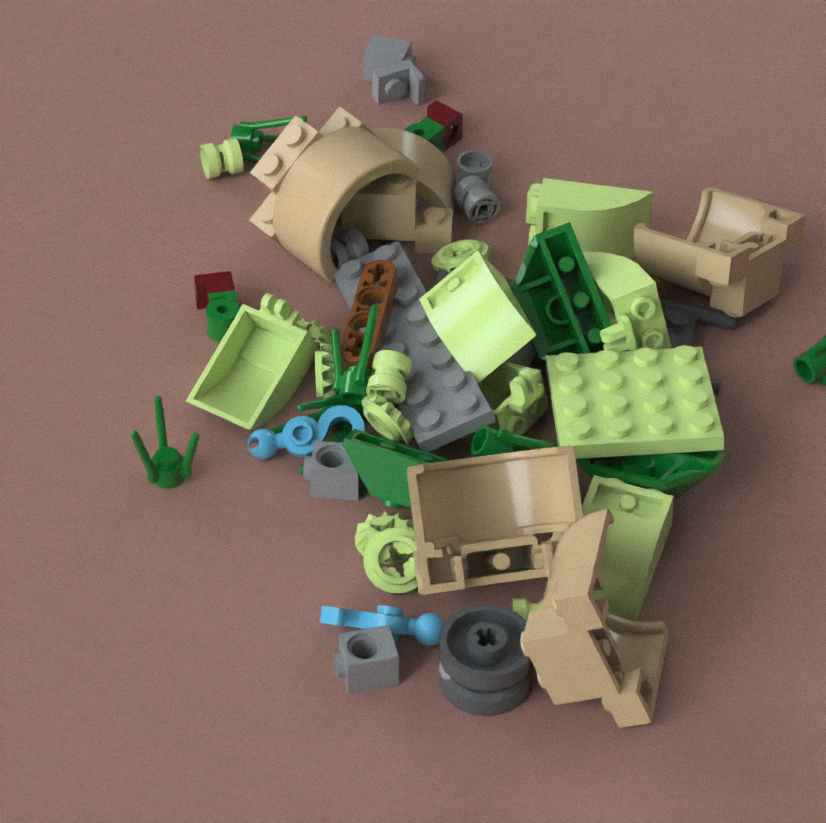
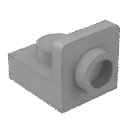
[372,59,427,106]

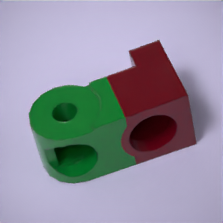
[404,100,463,153]
[194,271,239,342]

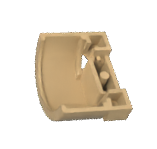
[249,106,421,283]
[332,128,456,253]
[634,187,806,317]
[406,445,583,595]
[520,509,669,728]

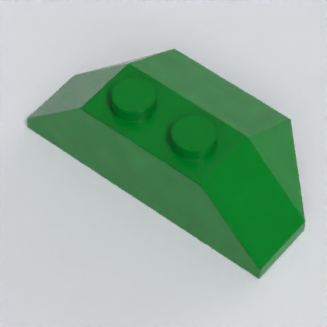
[511,222,612,362]
[342,429,450,509]
[577,450,730,501]

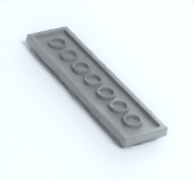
[333,241,496,452]

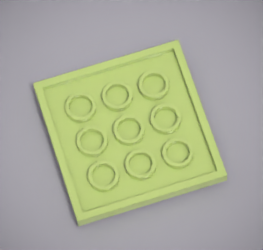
[546,345,724,459]

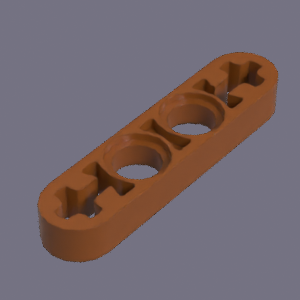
[341,260,398,372]

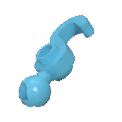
[248,405,365,459]
[319,605,445,646]

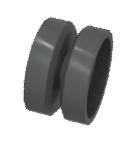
[439,604,533,716]

